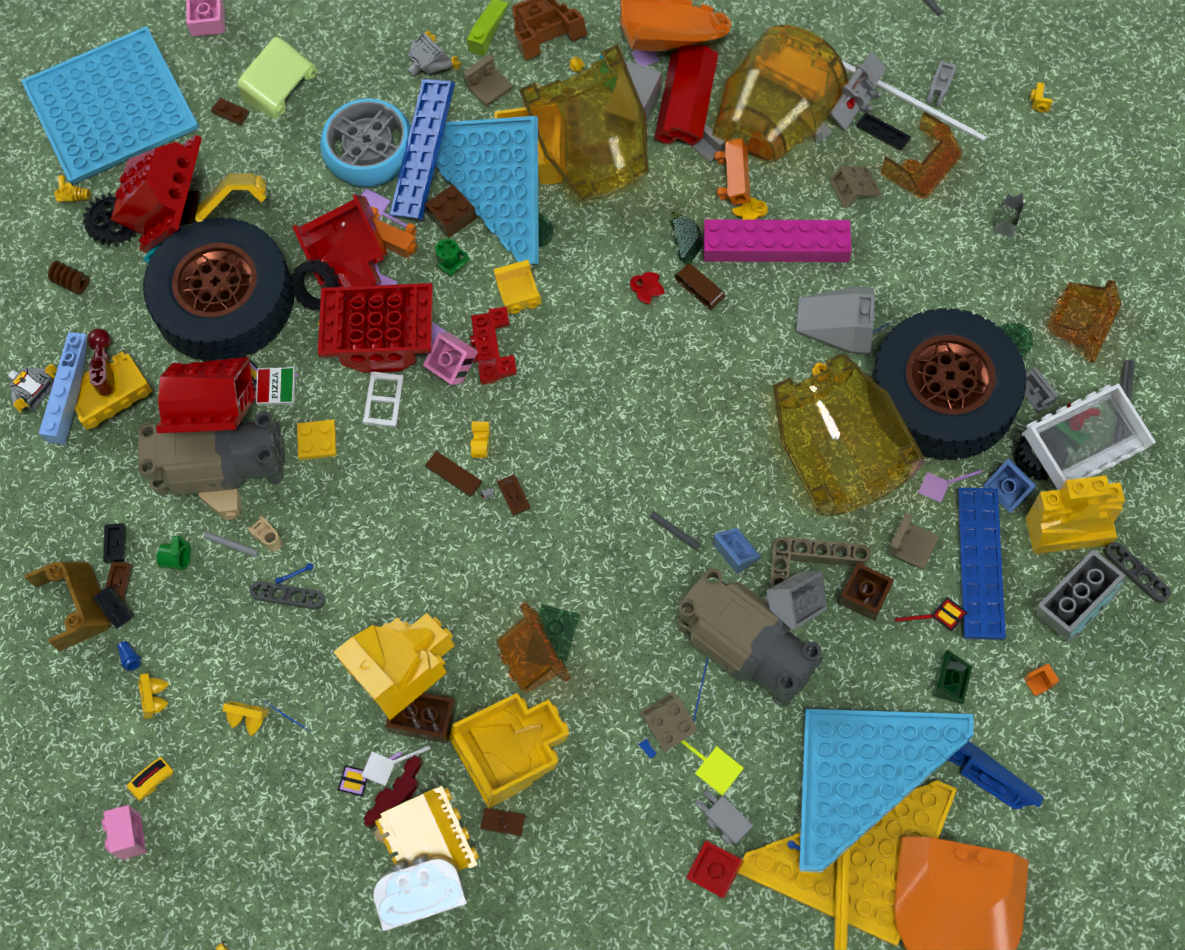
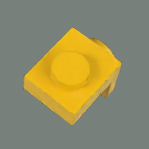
[1030,83,1053,112]

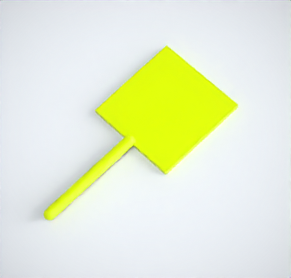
[681,740,744,796]

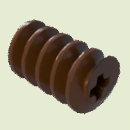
[48,260,90,295]

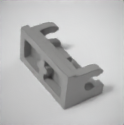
[1025,367,1059,413]

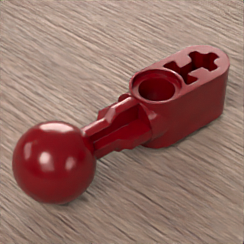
[87,328,113,396]

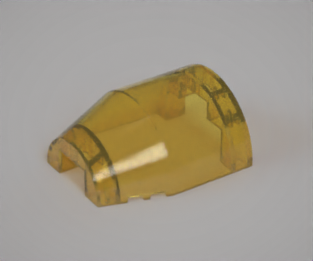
[712,25,848,161]
[519,44,649,201]
[773,353,924,516]

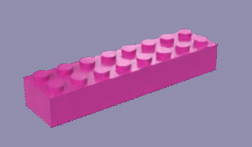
[704,219,851,262]

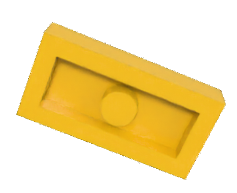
[138,673,169,719]
[222,701,269,736]

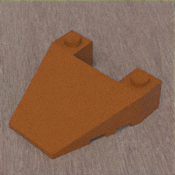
[512,0,587,60]

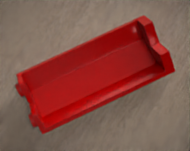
[654,45,719,146]

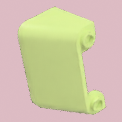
[238,37,317,120]

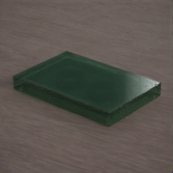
[526,605,580,671]

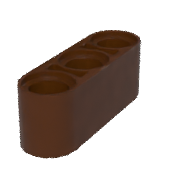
[674,263,725,310]

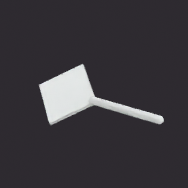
[362,746,430,786]

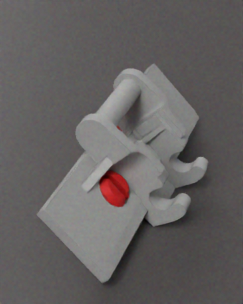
[829,52,886,131]

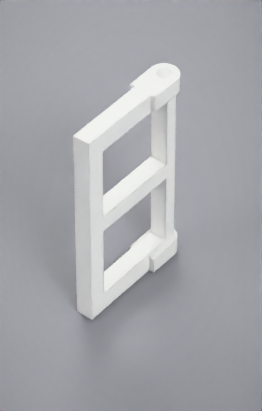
[362,372,403,427]

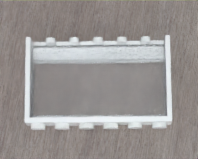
[1022,383,1156,490]

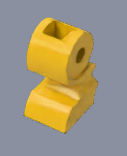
[470,421,491,458]

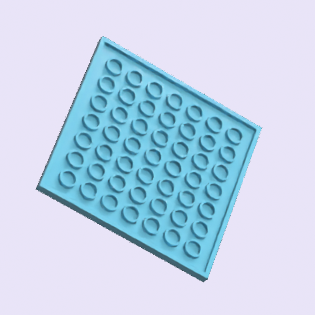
[21,26,199,185]

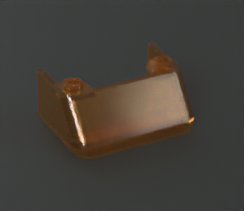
[881,111,962,199]

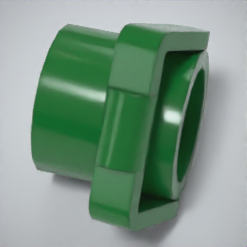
[435,239,469,276]
[157,536,191,570]

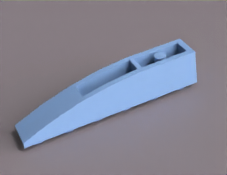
[39,332,87,444]

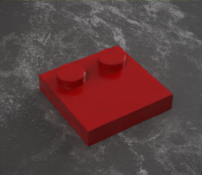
[686,841,744,899]

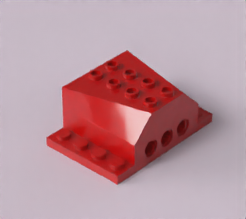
[111,135,202,253]
[318,283,433,373]
[156,357,257,434]

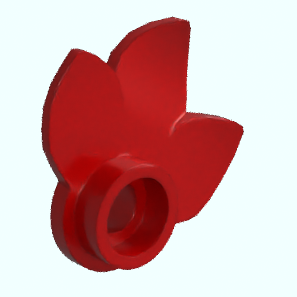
[630,272,665,305]

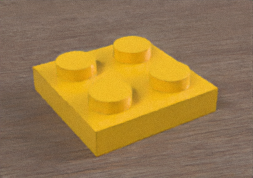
[297,419,337,460]

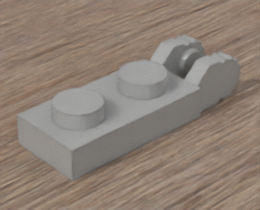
[926,61,957,107]

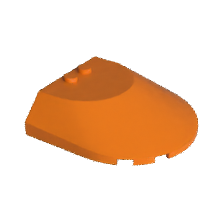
[620,0,731,51]
[893,837,1029,950]

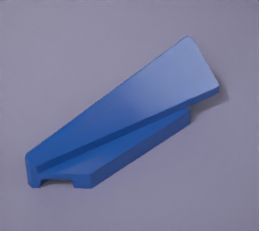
[948,741,1044,809]

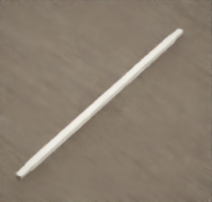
[816,49,986,142]

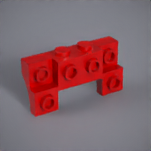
[470,306,517,385]

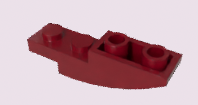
[364,755,423,829]

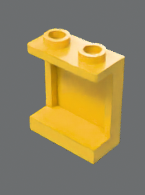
[493,260,541,314]

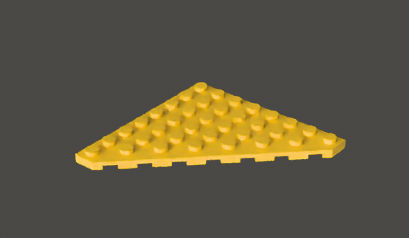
[738,780,957,947]

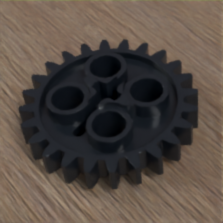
[83,192,137,247]

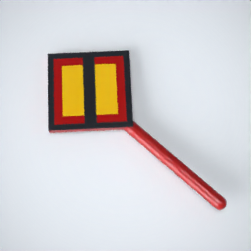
[895,597,968,631]

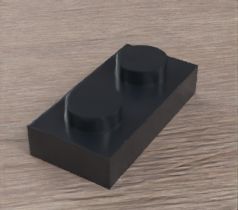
[103,523,126,563]
[92,585,134,629]

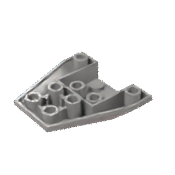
[796,286,875,355]

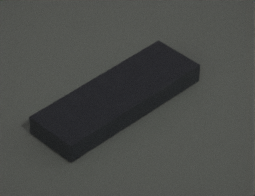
[856,112,911,151]

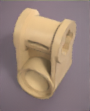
[246,515,283,552]

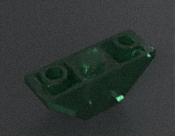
[670,211,704,264]

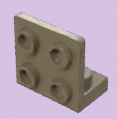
[463,54,512,106]
[829,166,881,208]
[887,513,939,570]
[638,692,698,751]

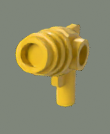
[54,175,91,202]

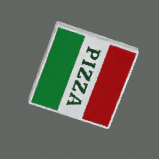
[256,367,295,406]

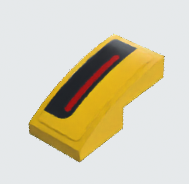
[126,757,173,801]

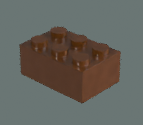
[385,693,457,744]

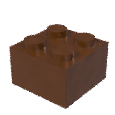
[425,185,477,238]
[839,562,894,621]

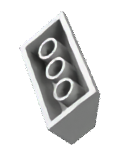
[766,571,827,629]

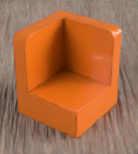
[1024,663,1060,696]

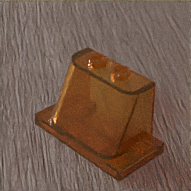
[1047,280,1122,363]
[496,602,572,694]

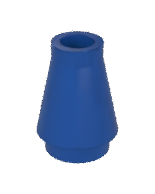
[117,641,141,671]

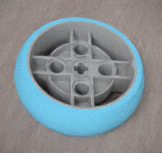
[320,99,411,187]

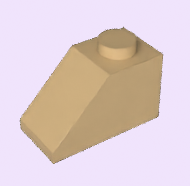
[199,489,241,520]

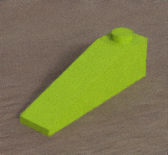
[467,0,509,56]

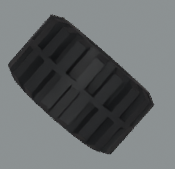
[1014,429,1068,480]

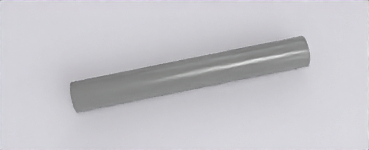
[204,531,259,557]

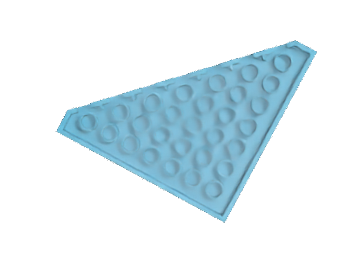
[435,116,539,264]
[799,709,974,873]

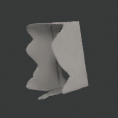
[994,193,1027,238]

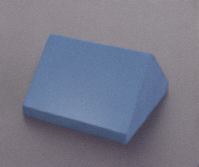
[983,458,1037,513]
[713,528,761,574]

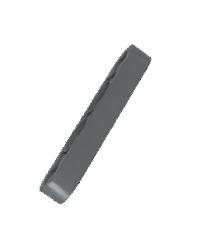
[1104,542,1171,603]
[249,582,325,610]

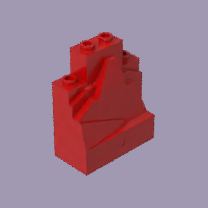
[292,194,388,287]

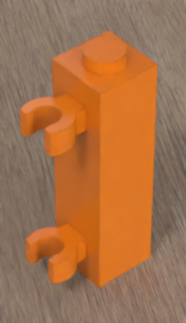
[715,138,751,205]
[371,206,418,258]

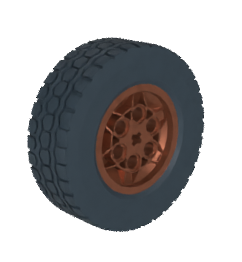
[143,218,294,362]
[870,308,1026,460]

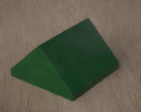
[932,650,972,704]

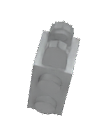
[694,790,753,847]

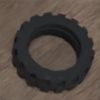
[290,259,340,310]

